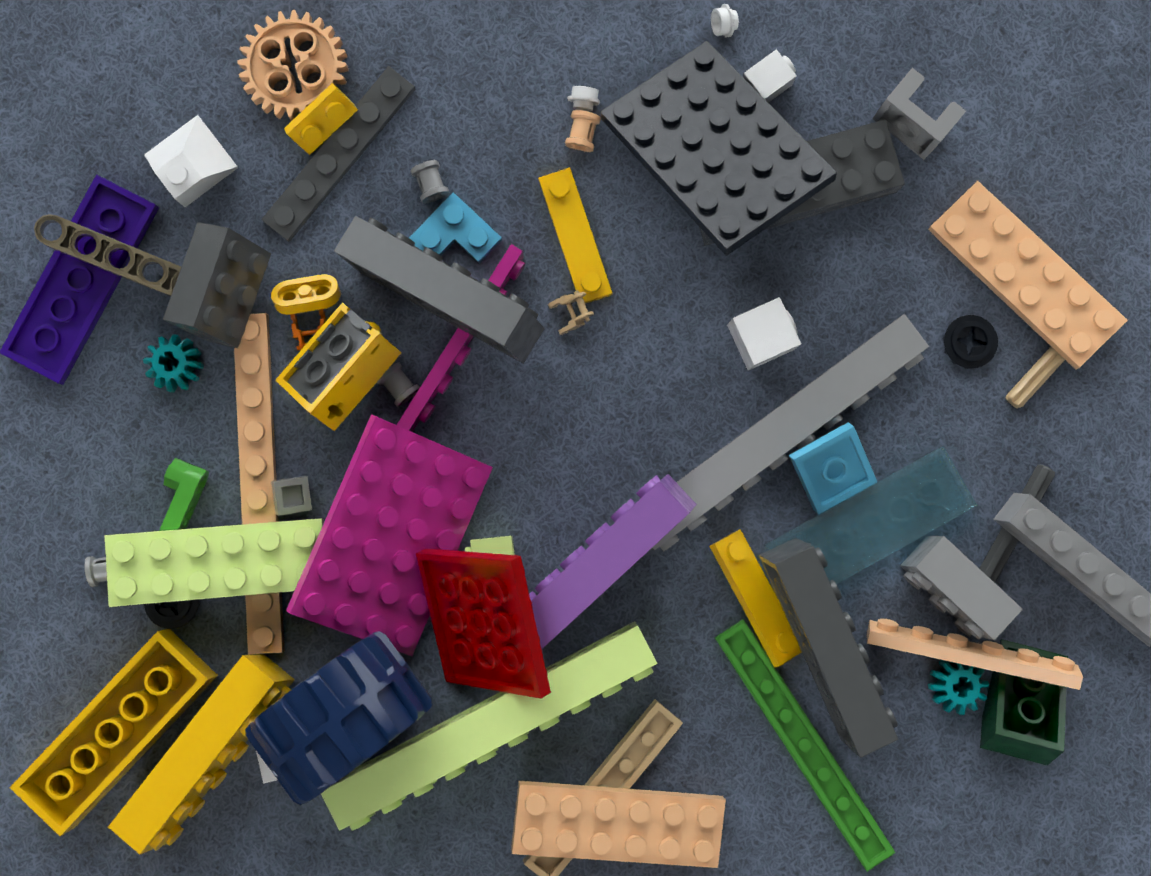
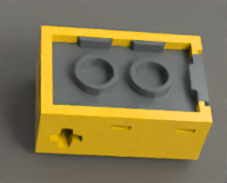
[275,302,402,431]

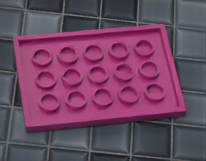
[286,414,493,656]

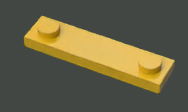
[538,167,612,304]
[709,529,802,667]

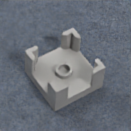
[872,68,966,160]

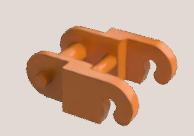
[290,309,326,351]

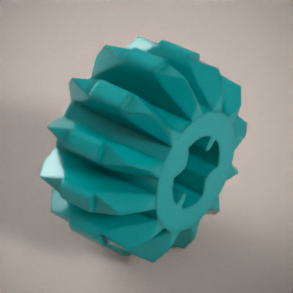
[143,334,204,393]
[927,660,990,715]

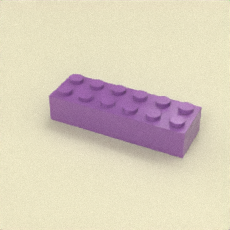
[529,474,697,649]

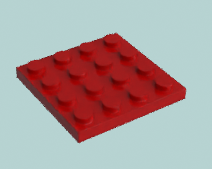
[416,548,551,699]

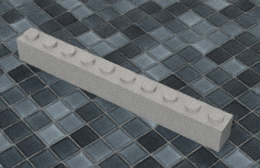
[652,314,929,552]

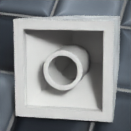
[144,115,238,207]

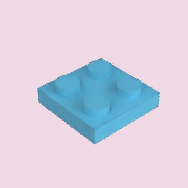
[789,422,877,515]

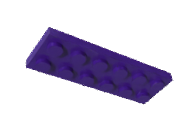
[0,174,159,385]

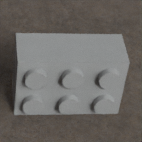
[900,536,1023,640]

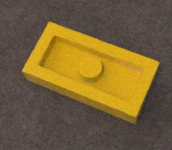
[284,83,358,155]

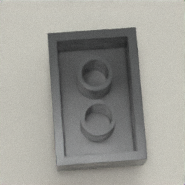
[163,222,271,348]

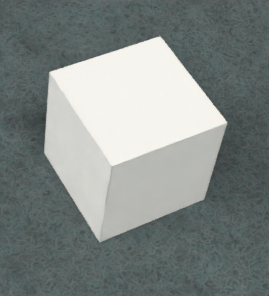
[727,297,801,371]

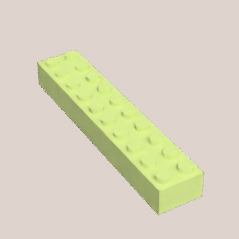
[321,621,658,831]

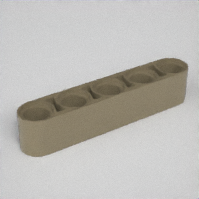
[34,214,181,297]

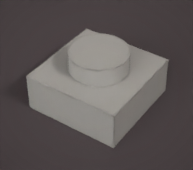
[271,476,312,516]

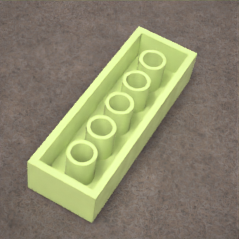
[104,518,324,607]

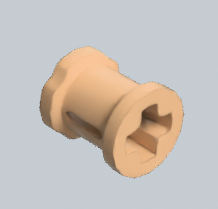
[565,110,601,152]

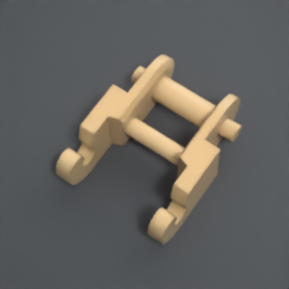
[548,290,594,335]

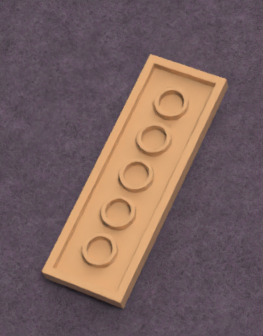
[928,181,1128,370]
[511,781,726,868]

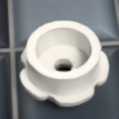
[711,4,739,38]
[567,86,600,111]

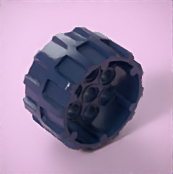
[245,631,433,805]

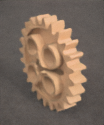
[237,10,349,121]

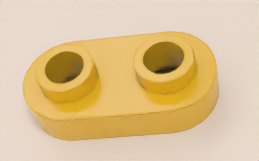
[271,274,341,315]

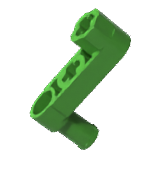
[159,458,209,531]

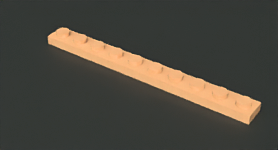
[234,313,285,655]

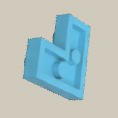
[409,192,502,263]

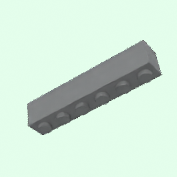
[993,493,1151,647]

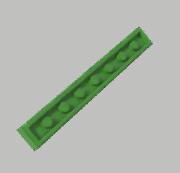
[714,619,896,872]

